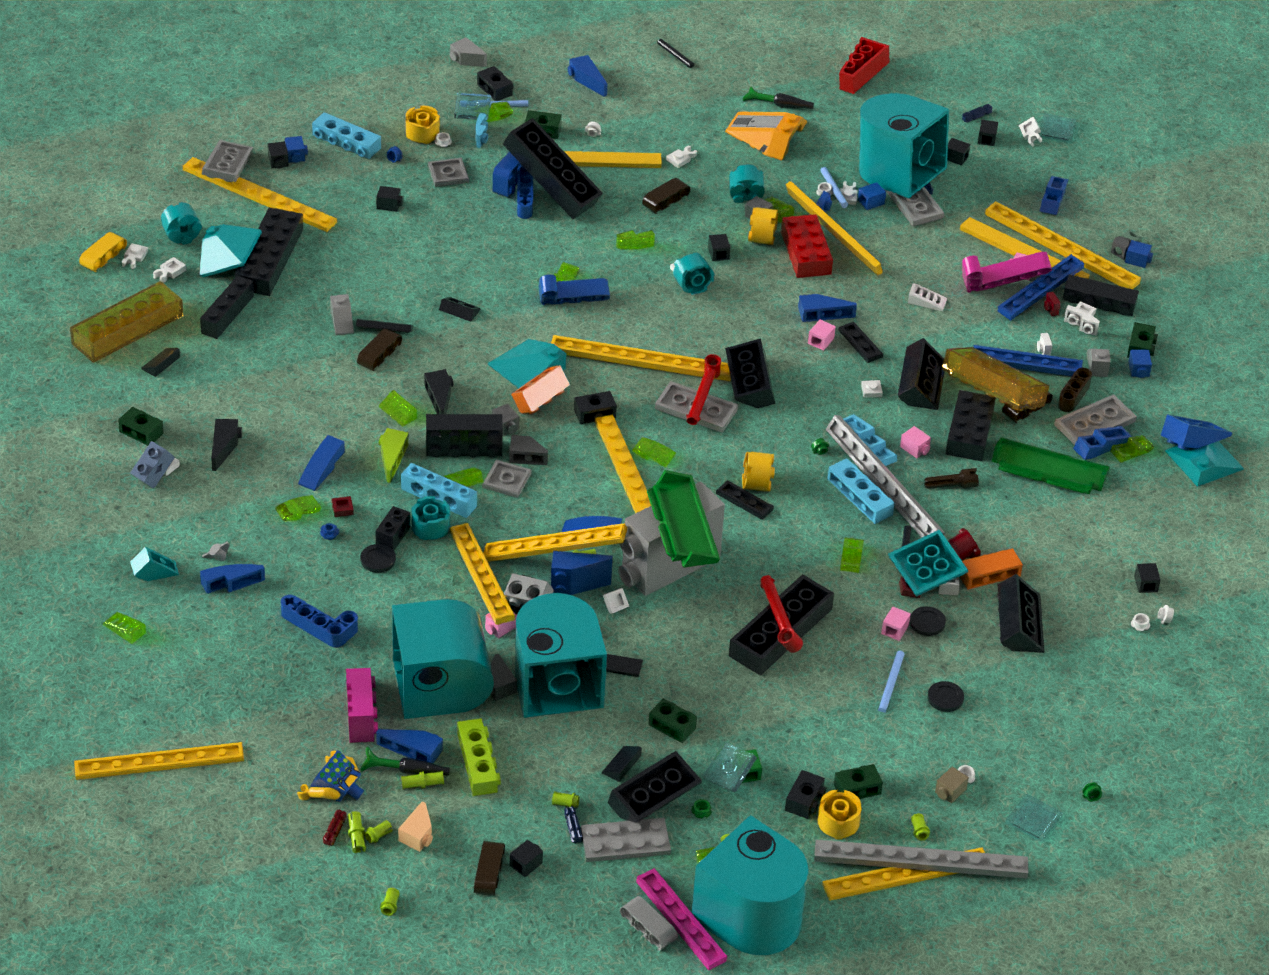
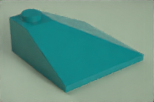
[200,224,262,277]
[488,339,566,388]
[1165,441,1244,487]
[888,529,968,597]

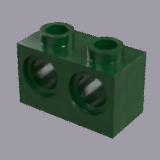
[648,698,697,744]

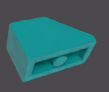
[130,547,179,581]

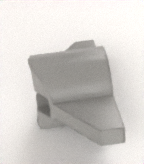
[202,541,230,561]

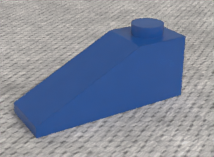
[567,55,607,97]
[798,294,857,322]
[376,729,443,763]

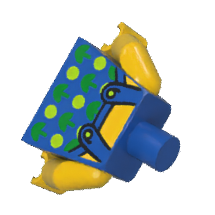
[297,750,364,802]

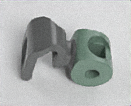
[1111,231,1142,260]

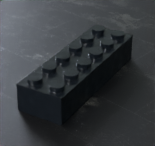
[502,118,603,219]
[235,207,303,296]
[729,574,834,676]

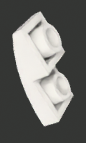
[1064,305,1100,336]

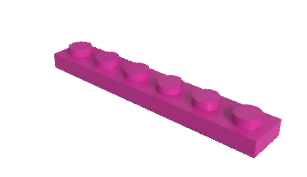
[636,868,727,971]

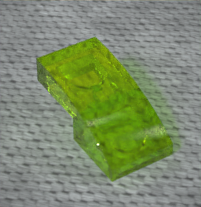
[474,101,513,123]
[616,230,655,250]
[554,262,580,282]
[1110,435,1154,463]
[632,437,676,467]
[275,495,321,521]
[840,537,864,573]

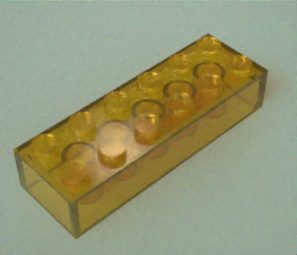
[70,281,184,363]
[942,347,1049,411]

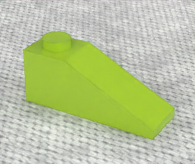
[379,428,409,483]

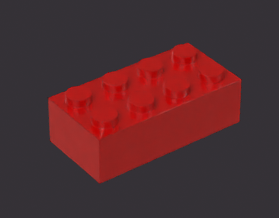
[781,214,833,278]

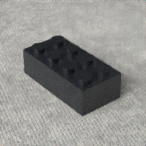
[945,390,996,461]
[426,414,503,457]

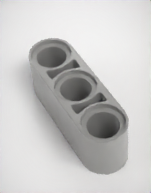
[620,896,678,951]

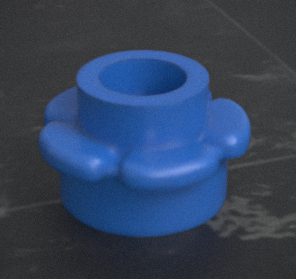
[387,146,403,163]
[320,523,339,540]

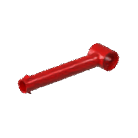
[686,354,721,425]
[760,575,803,653]

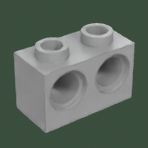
[504,573,554,607]

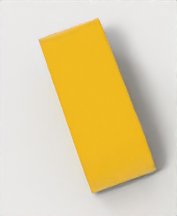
[79,232,127,272]

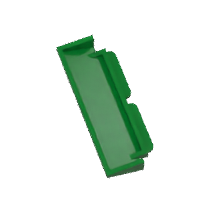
[991,437,1110,494]
[647,470,720,568]

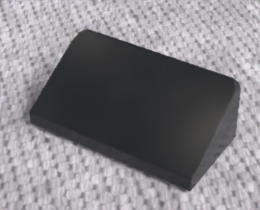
[439,297,481,322]
[141,348,180,377]
[602,746,642,782]

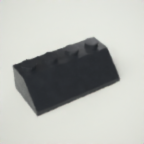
[725,338,776,408]
[898,338,946,410]
[997,574,1045,653]
[608,751,702,823]

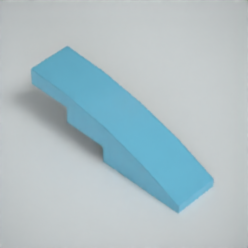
[843,414,897,466]

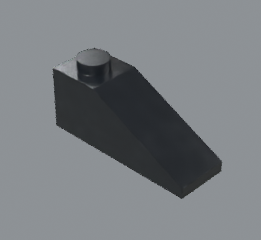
[424,369,454,414]
[211,419,242,471]

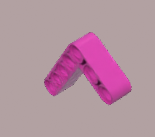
[962,252,1052,293]

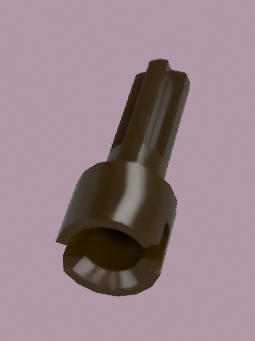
[924,468,979,488]

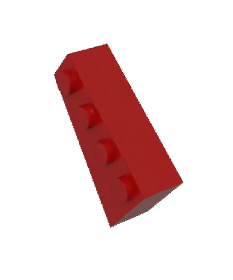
[839,37,890,94]

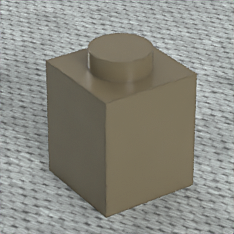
[935,766,969,803]

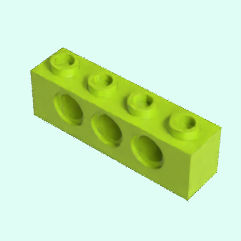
[457,718,501,796]

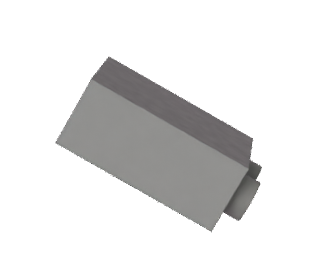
[618,481,725,596]

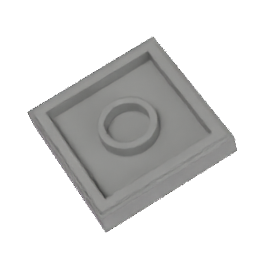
[428,158,469,187]
[482,460,532,498]

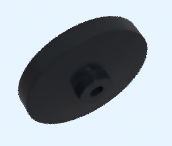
[360,544,396,573]
[910,606,946,636]
[927,681,964,712]

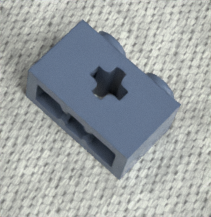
[130,441,175,488]

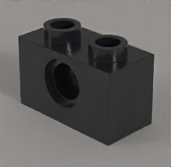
[477,66,514,101]
[574,391,617,425]
[375,506,411,550]
[785,770,827,819]

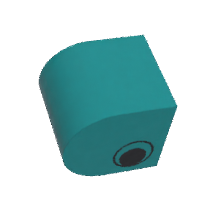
[859,93,949,198]
[515,593,607,718]
[392,599,494,719]
[692,815,808,955]

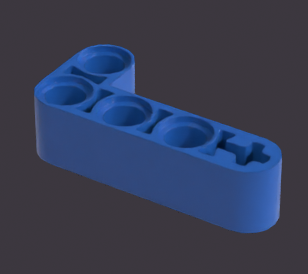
[493,152,525,198]
[516,169,533,219]
[538,274,610,305]
[281,595,358,648]

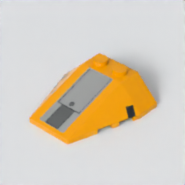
[725,112,807,160]

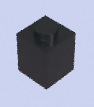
[978,120,998,146]
[947,138,971,166]
[267,141,289,169]
[376,186,404,212]
[708,234,731,261]
[1134,563,1161,593]
[510,839,543,877]

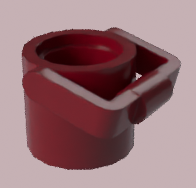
[948,528,981,561]

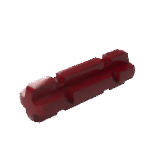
[323,809,347,846]

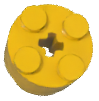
[405,105,440,144]
[748,207,778,245]
[742,452,775,492]
[818,790,862,840]

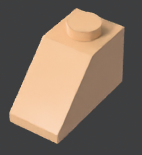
[398,801,433,852]

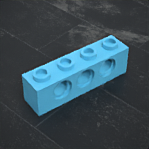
[312,112,381,159]
[828,458,894,524]
[401,463,477,518]

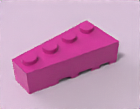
[346,668,378,743]

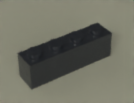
[1062,275,1139,316]
[200,276,254,339]

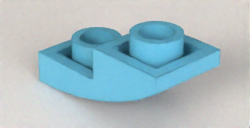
[475,113,488,148]

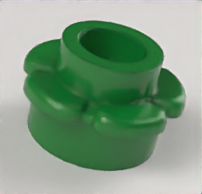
[811,438,829,455]
[1082,782,1102,802]
[691,799,712,819]

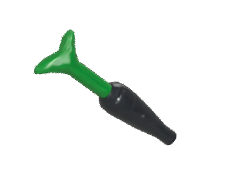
[743,86,814,109]
[360,747,450,775]

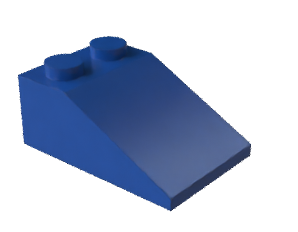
[1161,414,1232,450]
[551,551,613,595]

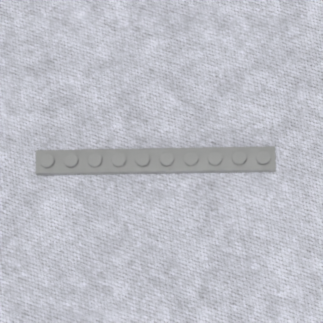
[826,415,945,537]
[814,840,1028,878]

